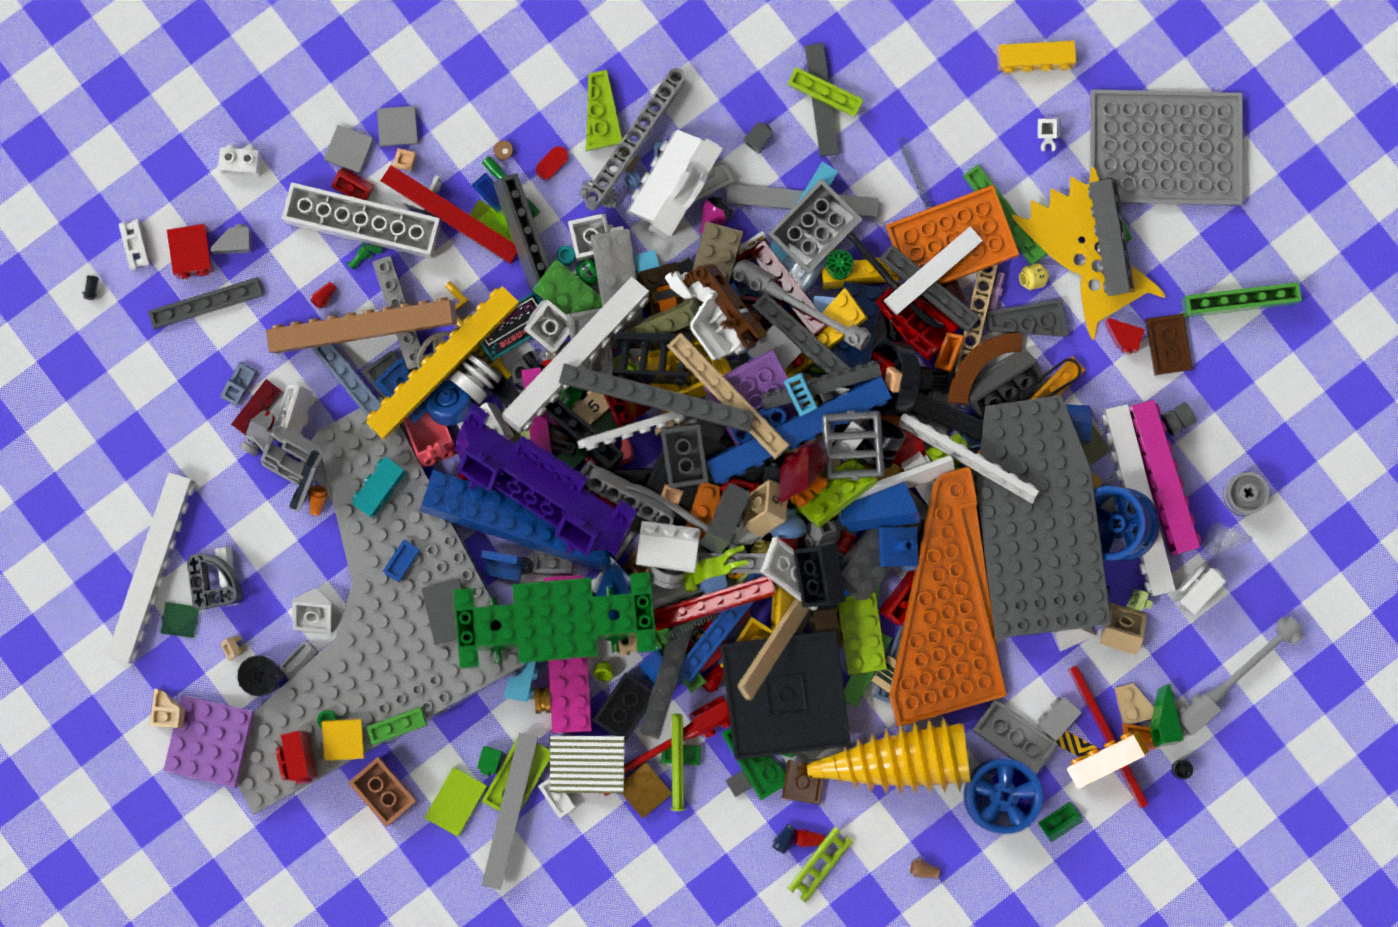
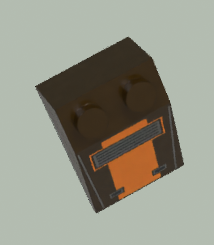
[637,262,684,317]

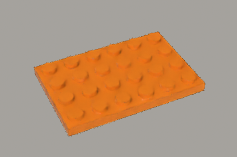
[886,185,1020,285]

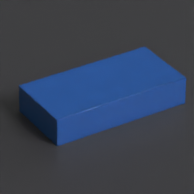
[382,539,421,583]

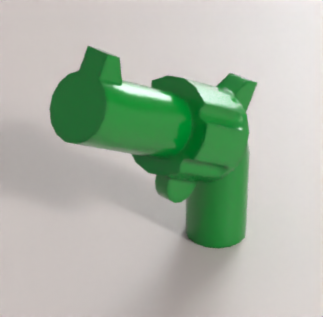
[346,242,382,270]

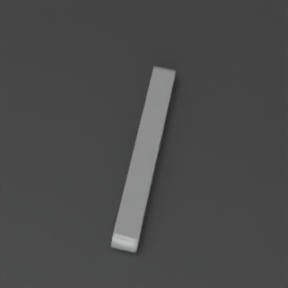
[585,68,685,210]

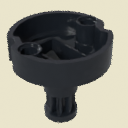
[873,340,955,416]

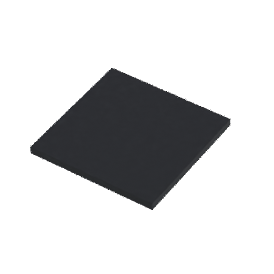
[720,630,851,760]

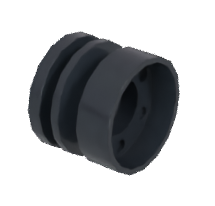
[855,419,906,468]
[237,655,280,697]

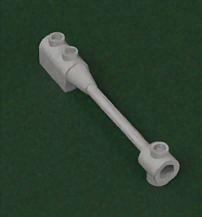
[731,259,871,351]
[1178,616,1304,736]

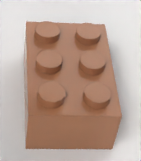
[348,757,418,827]

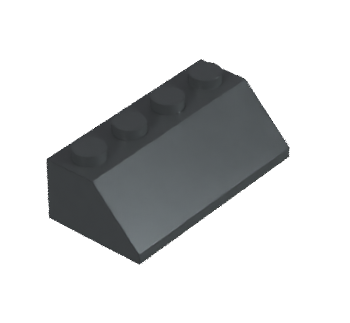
[968,349,1046,421]

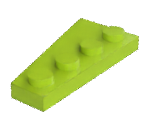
[586,70,622,152]

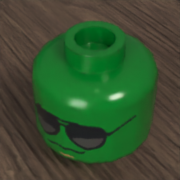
[575,258,598,286]

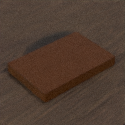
[1145,314,1193,376]

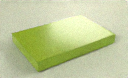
[424,767,487,837]

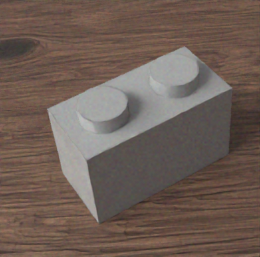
[1036,697,1082,741]

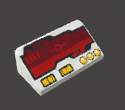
[736,231,770,264]

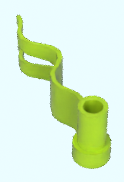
[683,545,749,592]

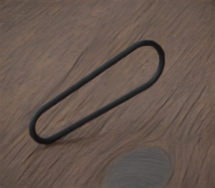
[1020,359,1081,401]

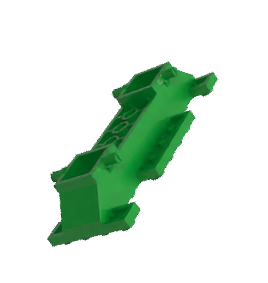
[453,572,657,669]

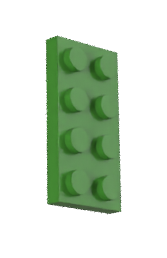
[532,260,602,314]

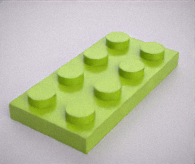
[793,459,878,528]
[838,593,887,675]
[482,737,550,812]

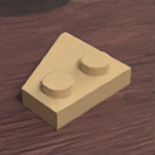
[1114,683,1154,724]
[150,689,185,728]

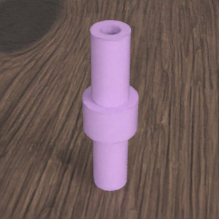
[988,272,1005,311]

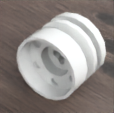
[449,355,501,405]

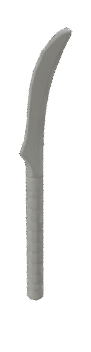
[627,484,747,553]

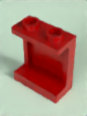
[167,224,214,279]

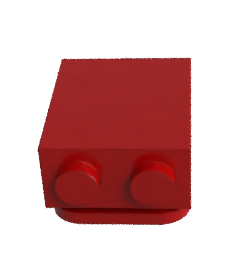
[276,730,318,785]

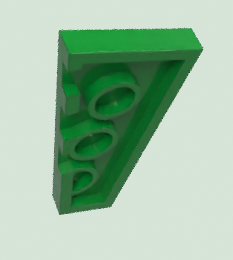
[721,728,785,801]

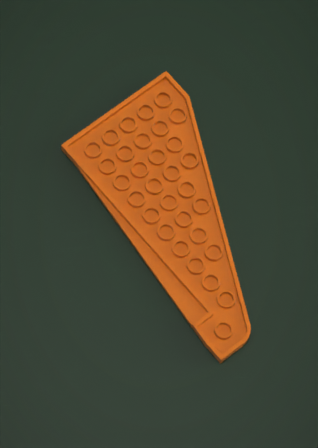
[889,466,1007,727]

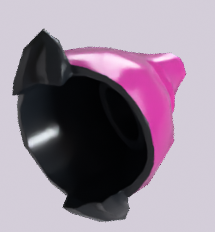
[699,196,734,234]

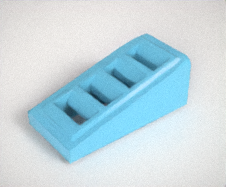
[783,373,818,416]

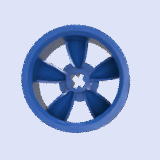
[1094,486,1160,561]
[963,759,1043,834]

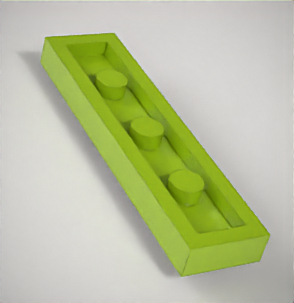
[787,67,864,118]

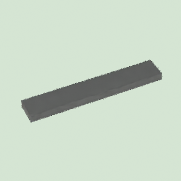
[804,43,839,157]
[879,244,980,333]
[148,277,264,330]
[752,293,850,375]

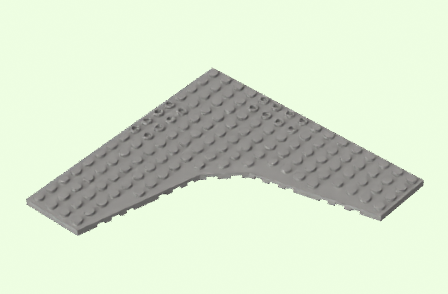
[238,397,527,814]

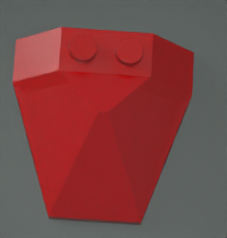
[875,283,960,361]

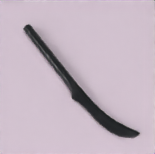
[847,231,946,329]

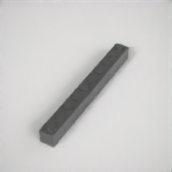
[760,361,882,410]

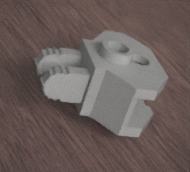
[798,521,836,547]

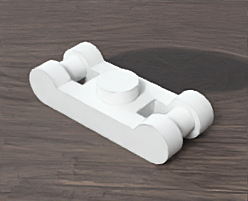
[119,219,150,271]

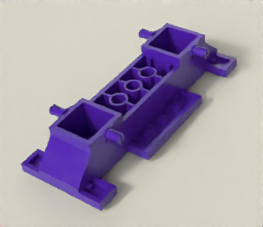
[455,404,637,557]

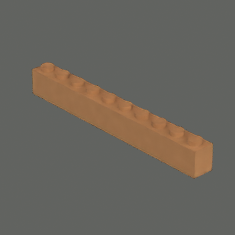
[266,297,458,354]

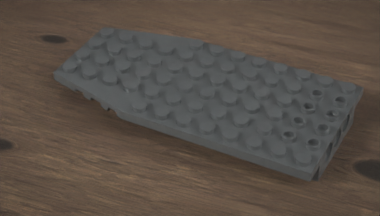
[976,395,1112,639]

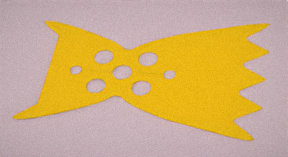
[1011,166,1165,340]

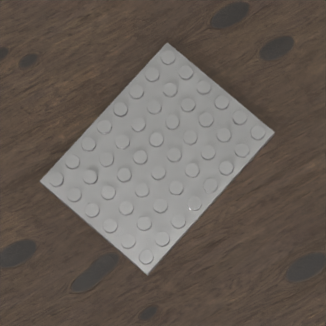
[1090,90,1242,206]

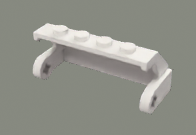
[626,130,723,239]

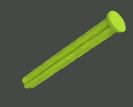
[670,713,686,811]

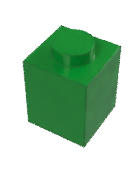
[476,746,503,776]

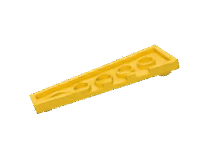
[786,288,868,377]

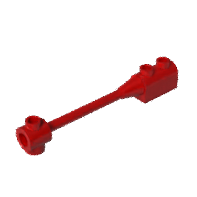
[599,695,730,796]

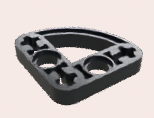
[187,554,243,610]

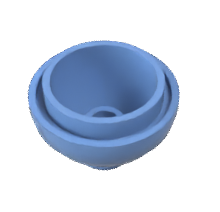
[769,507,807,538]

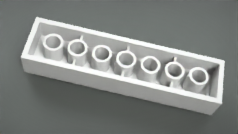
[282,182,441,259]

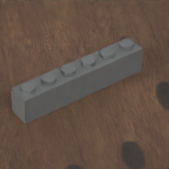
[493,173,550,291]
[1088,179,1135,296]

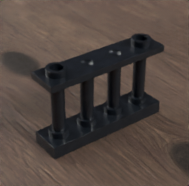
[611,332,696,386]

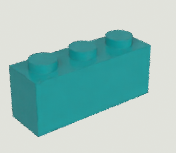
[351,456,408,519]

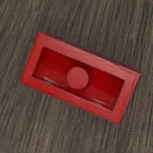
[331,168,375,201]

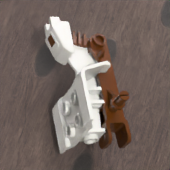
[665,264,767,361]

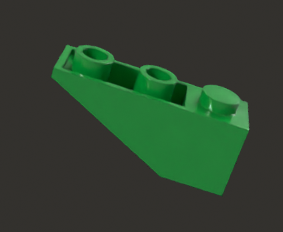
[1150,684,1184,748]

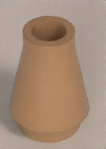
[910,858,940,879]

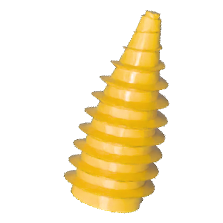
[807,717,971,795]

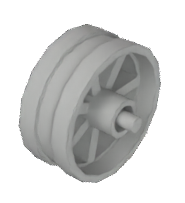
[649,567,686,589]

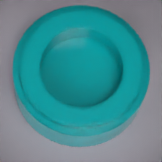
[557,246,576,266]

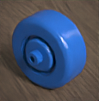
[426,381,473,426]

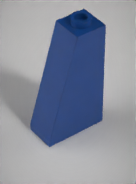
[838,482,921,532]

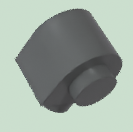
[511,363,530,388]

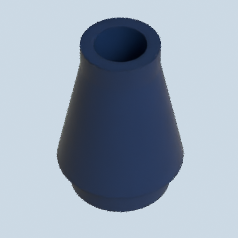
[772,824,797,854]

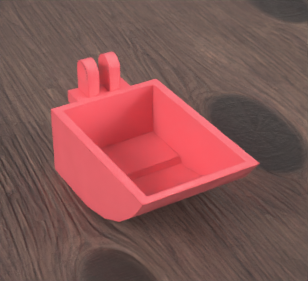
[403,412,458,468]

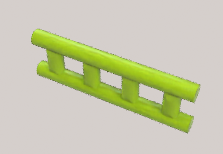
[787,826,853,903]

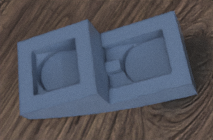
[220,362,257,406]

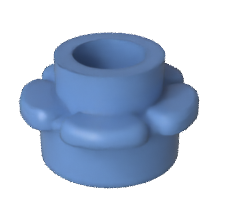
[625,171,641,189]

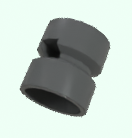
[1160,402,1197,436]

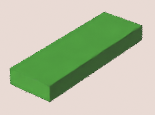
[366,707,428,746]

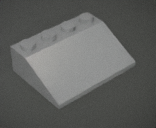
[767,179,862,274]

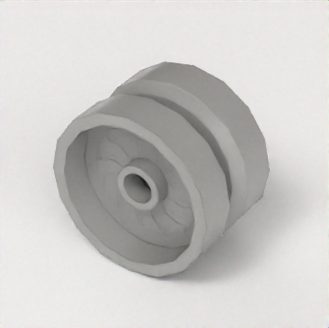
[1222,472,1270,516]

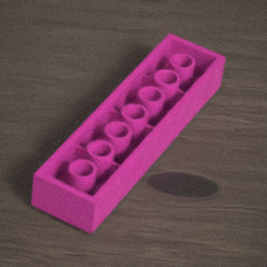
[1129,399,1201,556]
[544,575,592,733]

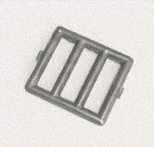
[822,410,884,481]

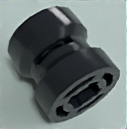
[1171,760,1193,779]

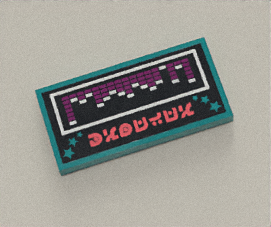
[480,292,541,362]

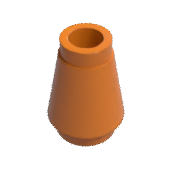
[309,486,328,516]

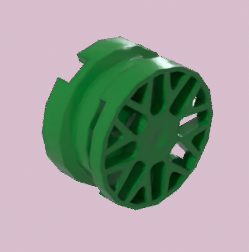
[826,250,853,280]

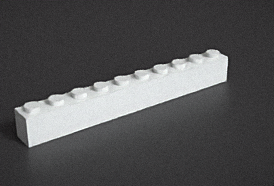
[502,277,649,434]
[1101,404,1176,597]
[106,472,195,664]

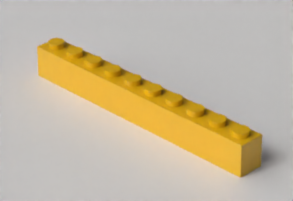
[366,286,519,441]

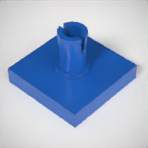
[879,527,918,567]

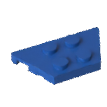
[596,556,631,621]

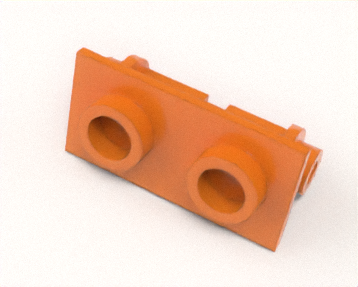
[791,474,828,507]

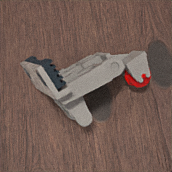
[246,410,326,512]

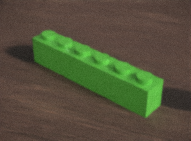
[1181,282,1302,318]

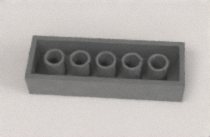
[840,489,928,601]

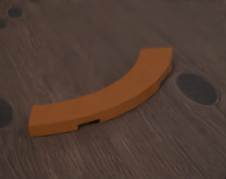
[948,333,1023,404]

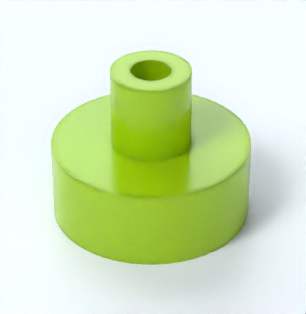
[594,661,614,681]

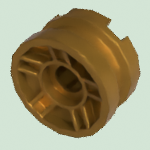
[534,687,551,714]

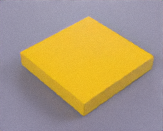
[322,718,364,761]

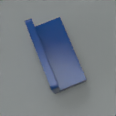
[481,550,525,581]

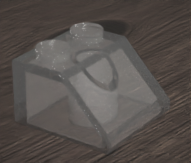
[1201,523,1253,556]

